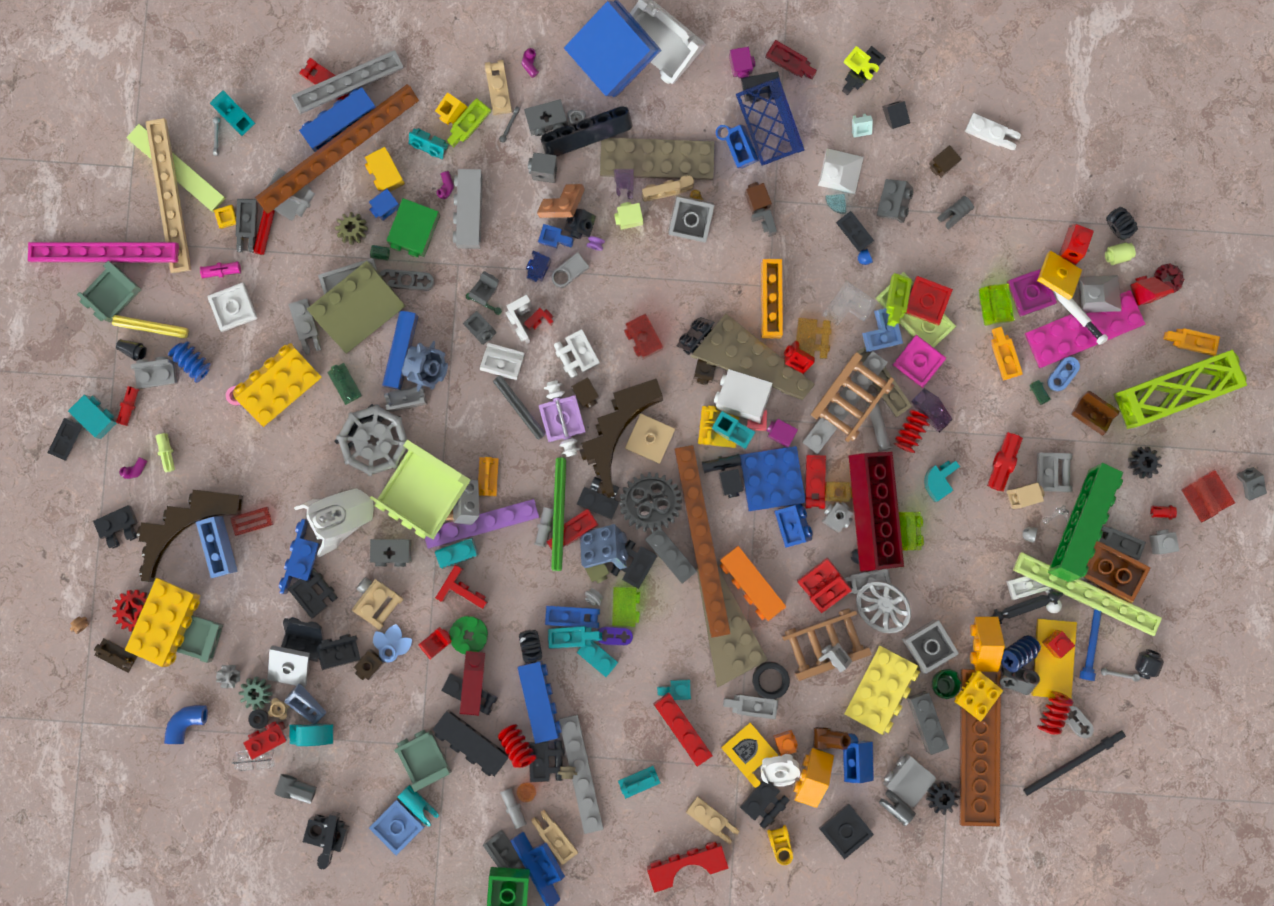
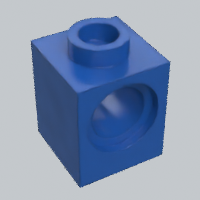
[369,189,400,221]

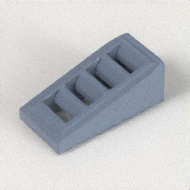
[284,684,326,724]

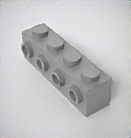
[453,169,483,249]

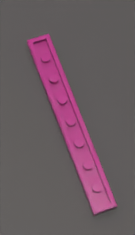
[28,242,179,263]

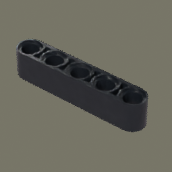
[541,106,633,156]

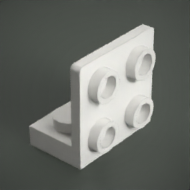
[505,295,532,344]

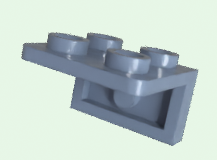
[580,524,628,569]

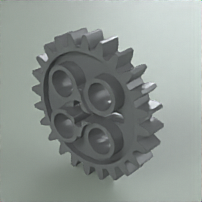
[619,472,682,532]

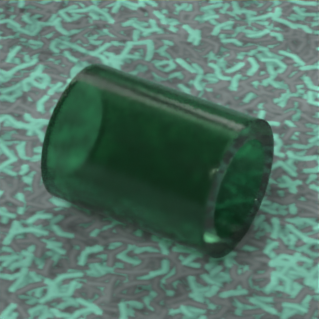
[370,245,390,261]

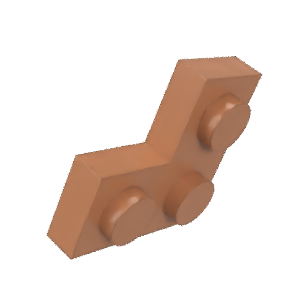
[537,184,585,218]

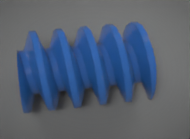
[168,341,211,383]

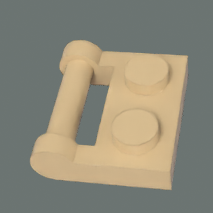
[352,579,404,630]

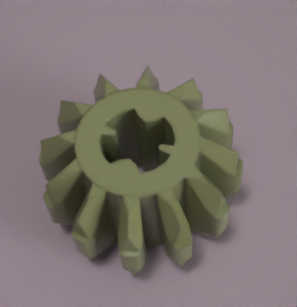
[335,212,368,245]

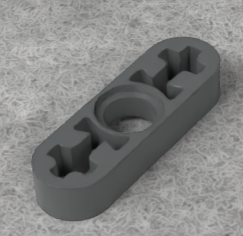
[380,269,435,291]

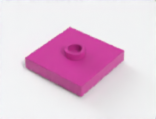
[892,334,946,388]

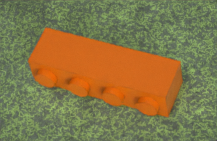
[719,546,786,621]

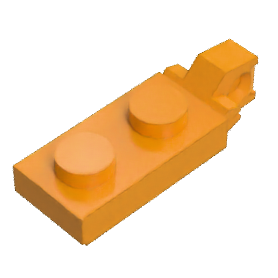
[991,326,1023,381]
[1163,328,1220,356]

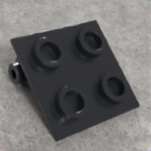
[676,317,715,355]

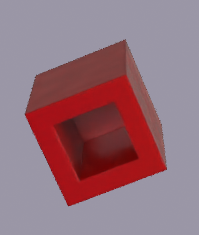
[1042,630,1075,659]

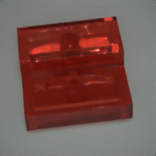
[1181,469,1235,523]

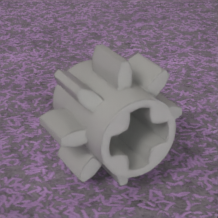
[216,665,240,689]

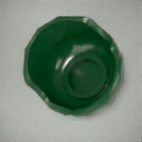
[932,669,961,699]

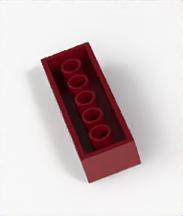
[848,452,904,571]

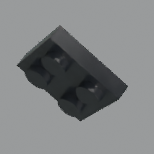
[819,803,874,860]

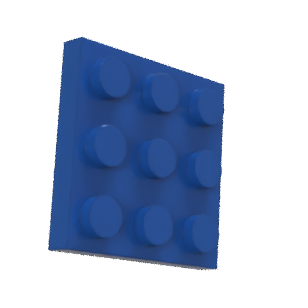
[740,446,806,512]

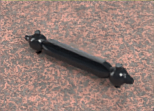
[991,589,1063,624]

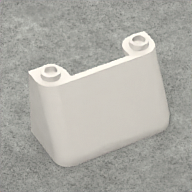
[630,0,706,84]

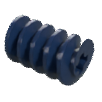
[1001,635,1041,672]

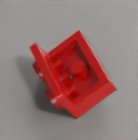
[243,721,287,759]

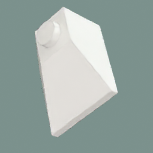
[818,149,863,194]

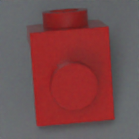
[418,627,452,660]

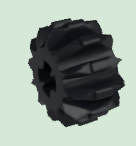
[1106,207,1138,240]
[1128,447,1162,479]
[519,630,543,663]
[926,781,960,815]

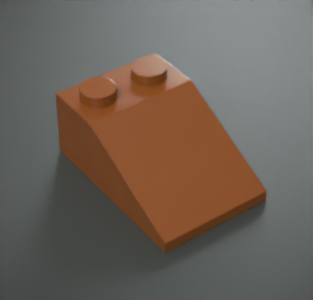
[1084,541,1151,604]

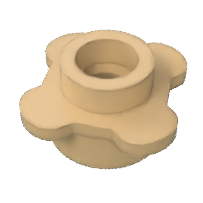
[268,698,290,720]

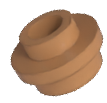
[70,616,89,634]

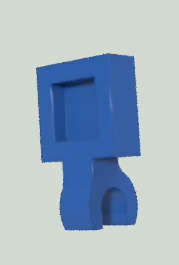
[538,224,574,248]

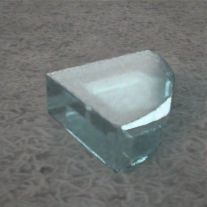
[825,194,846,214]

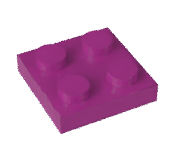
[1007,269,1057,317]

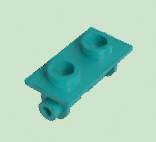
[408,128,449,160]
[618,766,661,799]

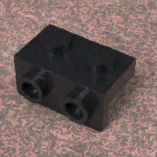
[316,634,361,671]

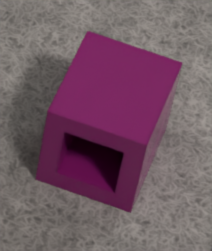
[766,419,798,448]

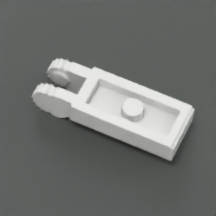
[965,113,1021,150]

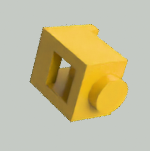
[435,92,468,125]

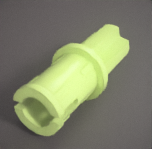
[155,433,175,472]

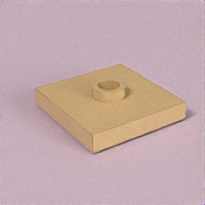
[625,413,675,464]

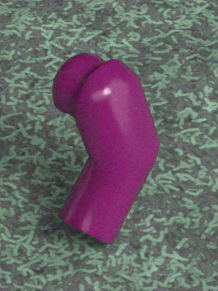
[521,48,539,78]
[436,171,454,199]
[119,457,148,479]

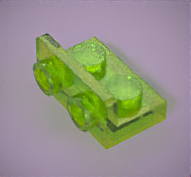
[979,284,1014,326]
[899,512,924,551]
[612,587,640,627]

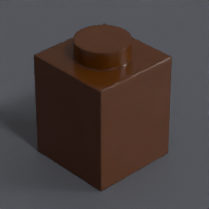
[745,182,772,214]

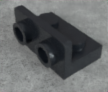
[741,71,783,103]

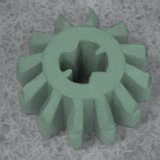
[238,677,273,710]

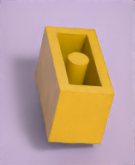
[364,147,405,192]

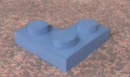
[862,308,903,352]

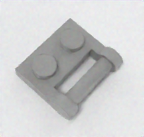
[1037,453,1072,492]

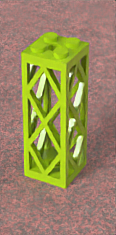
[1113,350,1247,429]

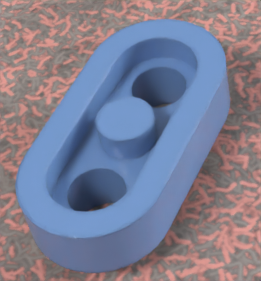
[1047,357,1080,391]

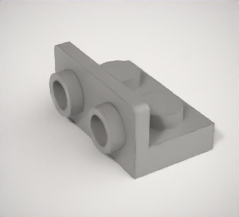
[131,357,177,389]

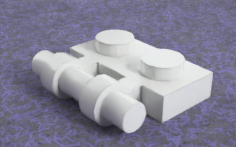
[554,329,600,378]

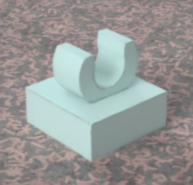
[852,114,873,138]

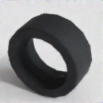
[752,662,790,699]

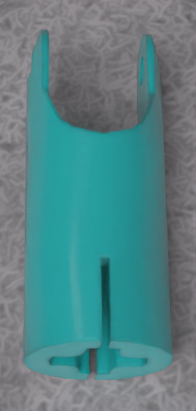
[398,784,439,827]

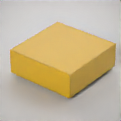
[214,205,236,229]

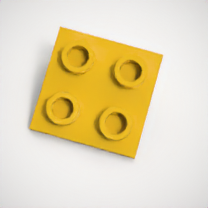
[698,406,739,448]
[954,670,1004,722]

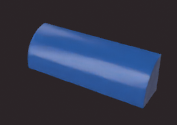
[382,311,419,390]

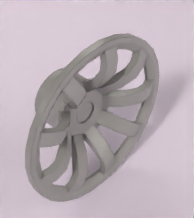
[856,581,911,633]

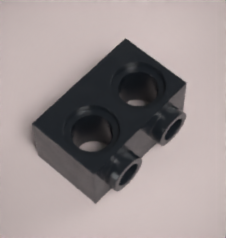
[302,814,350,852]

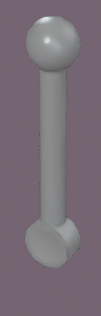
[213,117,220,156]
[1101,668,1141,682]

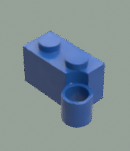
[715,125,759,169]
[843,733,874,783]

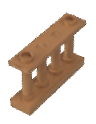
[810,352,894,442]
[781,608,872,681]

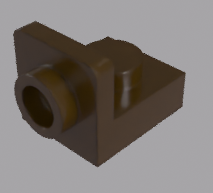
[693,359,716,385]

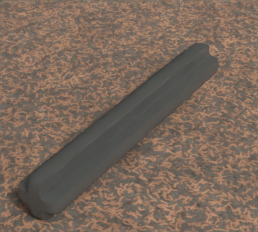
[493,376,546,440]

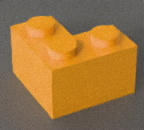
[970,617,1005,672]
[793,748,834,808]

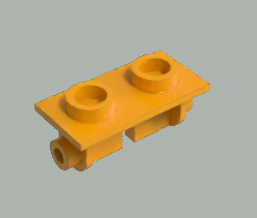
[478,457,499,496]

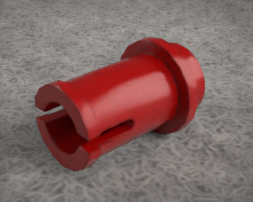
[1150,505,1177,520]

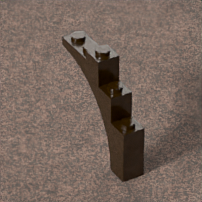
[579,378,663,498]
[137,490,243,582]

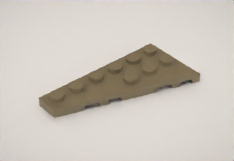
[696,566,768,688]

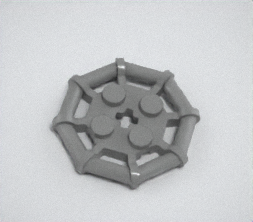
[336,404,408,476]

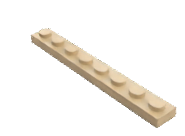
[145,118,191,273]

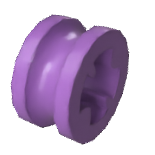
[586,236,605,251]

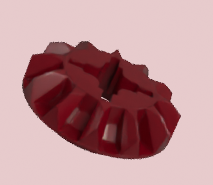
[1153,263,1185,293]

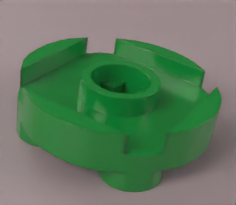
[449,616,488,655]

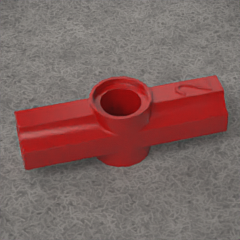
[987,432,1023,492]

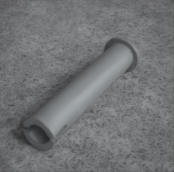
[865,393,893,452]

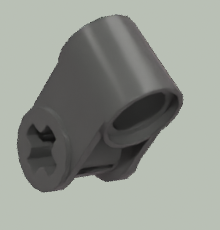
[1000,665,1040,695]

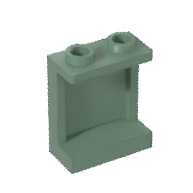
[77,261,142,322]
[177,615,224,663]
[394,729,452,792]

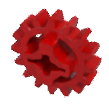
[112,589,147,632]

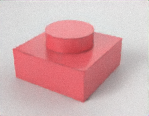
[747,410,767,431]

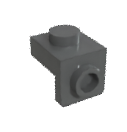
[469,271,499,306]
[1236,467,1267,501]

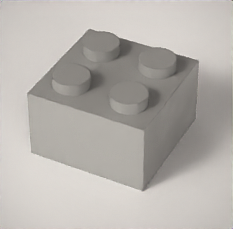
[668,195,714,243]
[902,619,959,674]

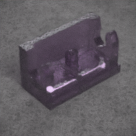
[614,169,634,199]

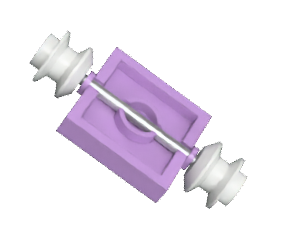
[539,380,586,457]

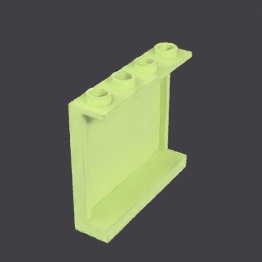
[370,440,471,539]

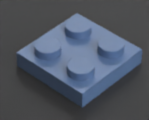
[369,799,425,856]

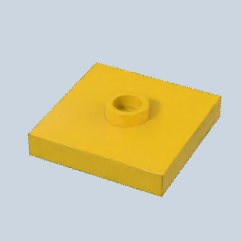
[1037,251,1082,300]

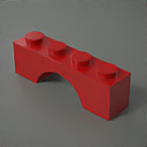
[647,841,729,893]

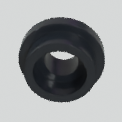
[248,709,268,729]

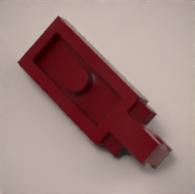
[765,40,817,80]

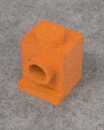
[773,730,798,756]

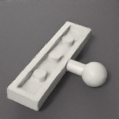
[1006,576,1085,613]

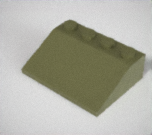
[307,261,406,354]

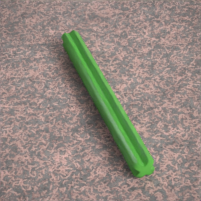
[551,457,566,571]

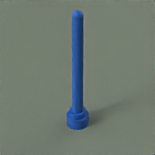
[1079,589,1104,681]

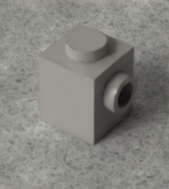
[1149,529,1179,554]

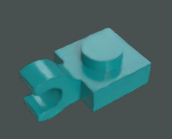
[657,679,691,700]

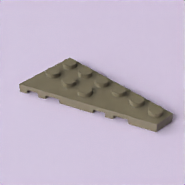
[691,313,815,400]

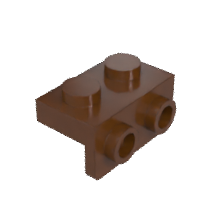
[1071,391,1120,436]

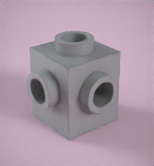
[822,502,853,533]

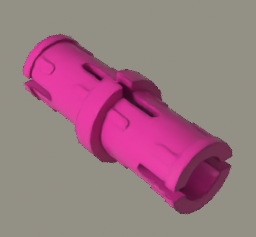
[200,261,241,279]

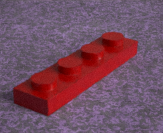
[653,693,713,767]

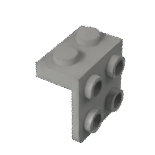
[882,753,936,807]

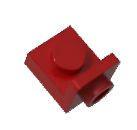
[524,308,554,331]
[784,341,815,374]

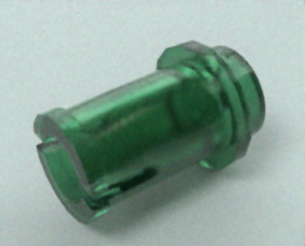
[1029,380,1051,405]

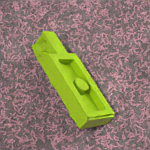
[447,98,491,148]
[886,273,912,327]

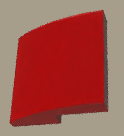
[797,557,852,613]

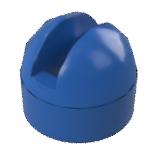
[858,249,873,265]

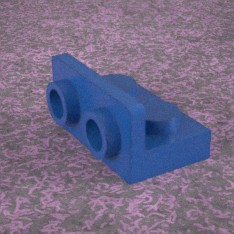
[774,504,813,548]

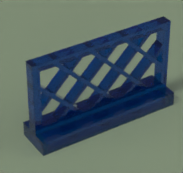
[736,77,805,166]

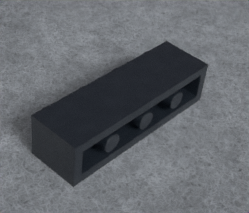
[432,709,509,777]

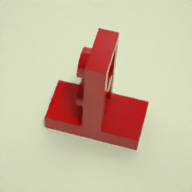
[435,565,488,609]

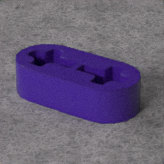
[598,627,633,646]

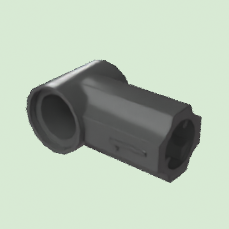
[274,774,317,804]

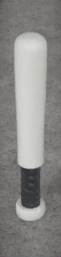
[1052,290,1108,345]

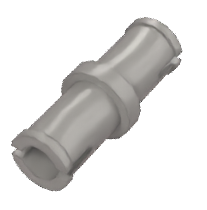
[534,507,554,547]
[500,788,527,829]

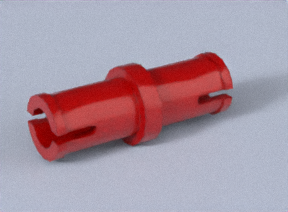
[116,386,140,426]

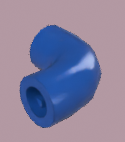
[164,705,208,744]

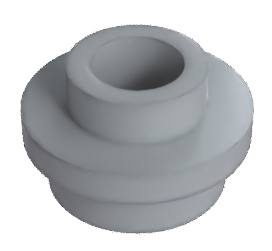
[585,588,603,606]

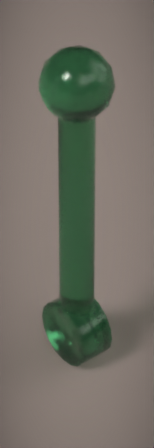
[465,293,502,315]

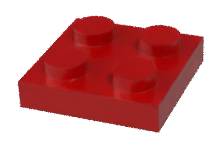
[906,276,953,326]

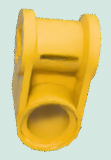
[767,825,793,865]

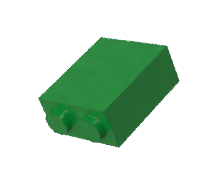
[386,198,441,258]

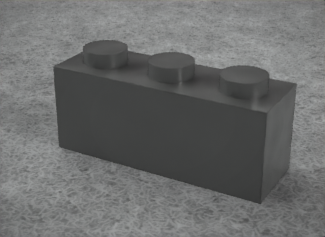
[645,529,697,584]
[907,691,949,755]

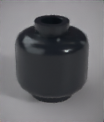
[1135,649,1164,680]

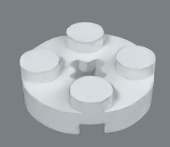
[761,754,800,786]

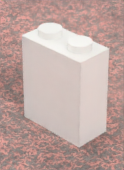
[714,369,772,423]

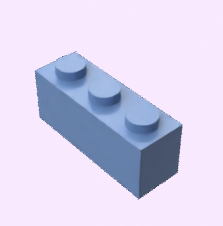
[196,516,238,578]

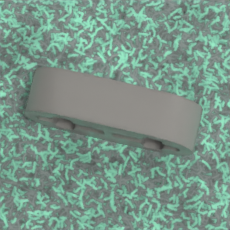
[1064,706,1094,738]

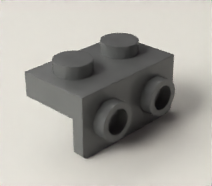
[877,179,913,223]

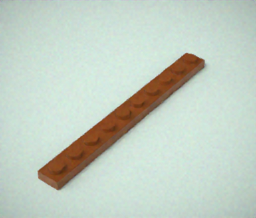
[255,84,419,214]
[674,445,731,638]

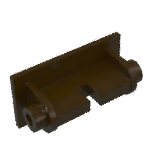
[94,638,138,673]

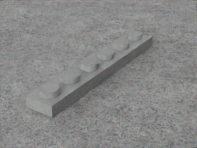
[291,50,403,114]
[802,351,888,454]
[559,714,603,834]

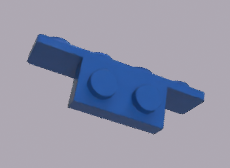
[279,519,320,594]
[511,832,565,906]

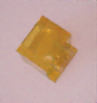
[825,482,853,502]

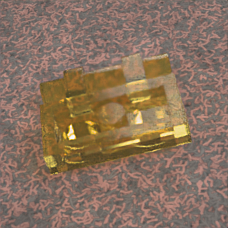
[796,318,832,359]

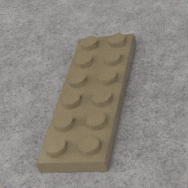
[600,138,715,180]

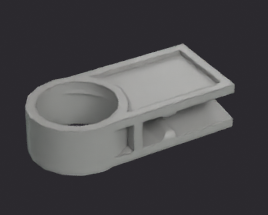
[552,252,589,288]

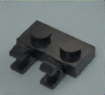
[577,477,620,520]
[93,505,138,549]

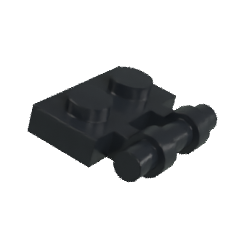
[610,539,658,589]
[288,568,338,619]
[529,741,564,782]
[740,780,790,830]

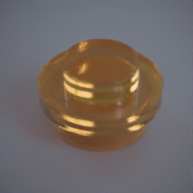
[517,782,536,802]

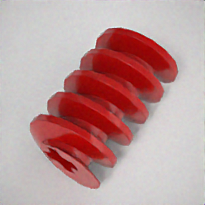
[893,410,930,453]
[1037,691,1074,735]
[498,724,537,768]

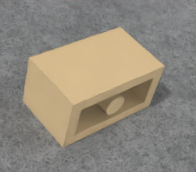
[1007,483,1045,509]

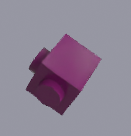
[729,46,755,79]

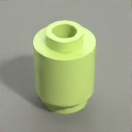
[1105,242,1136,265]

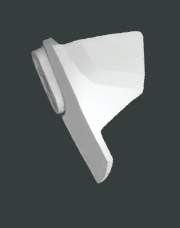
[294,488,374,557]

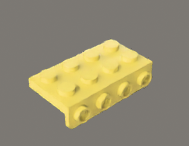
[844,646,920,735]

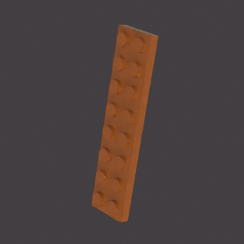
[959,669,1001,827]

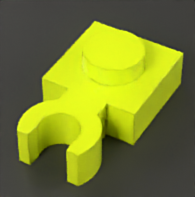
[844,46,879,80]

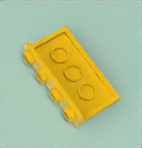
[233,343,322,427]
[125,578,200,667]

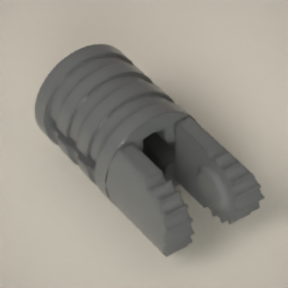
[937,195,974,230]
[879,789,916,826]

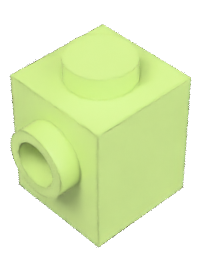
[614,202,643,230]

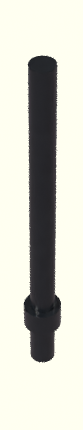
[1023,730,1126,796]

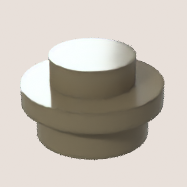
[558,766,577,779]

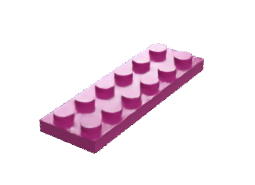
[1025,290,1146,369]

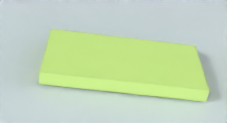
[875,272,956,348]

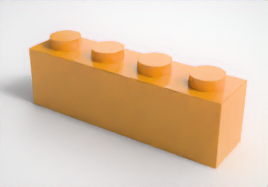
[761,259,783,338]

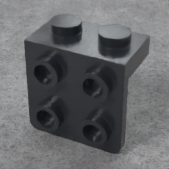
[281,617,324,662]

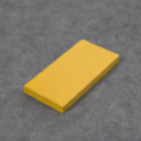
[1031,619,1077,698]

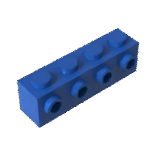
[299,87,376,152]
[517,660,562,744]

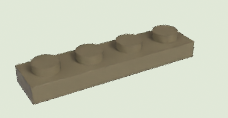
[852,347,912,417]

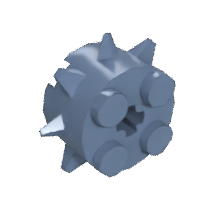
[402,341,448,392]

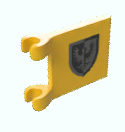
[721,723,778,788]

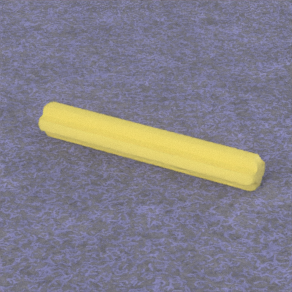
[112,315,189,338]

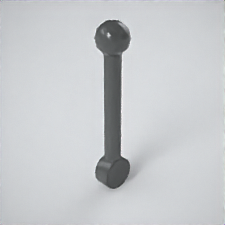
[499,106,520,143]

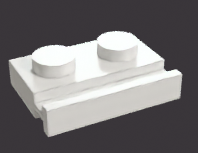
[480,343,524,380]

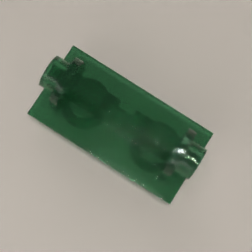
[327,363,362,405]

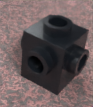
[564,209,596,239]

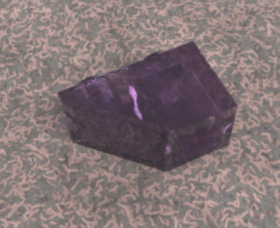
[911,388,953,433]

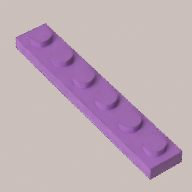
[425,499,539,549]

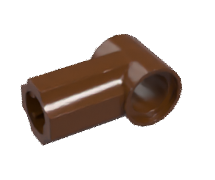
[813,727,851,750]

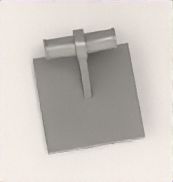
[266,168,315,221]

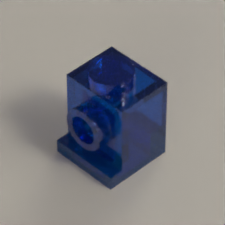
[526,250,551,282]

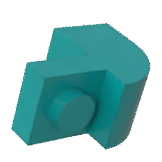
[210,90,255,136]
[712,411,756,449]
[924,460,960,502]
[289,723,333,746]

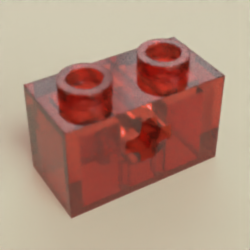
[624,313,663,360]

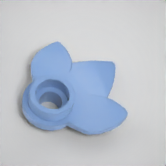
[373,624,412,662]

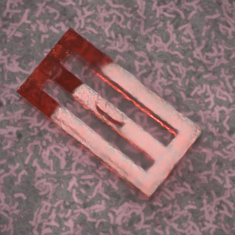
[230,507,274,536]

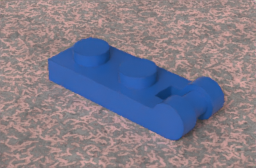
[545,606,600,628]

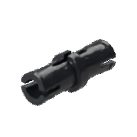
[702,454,742,474]

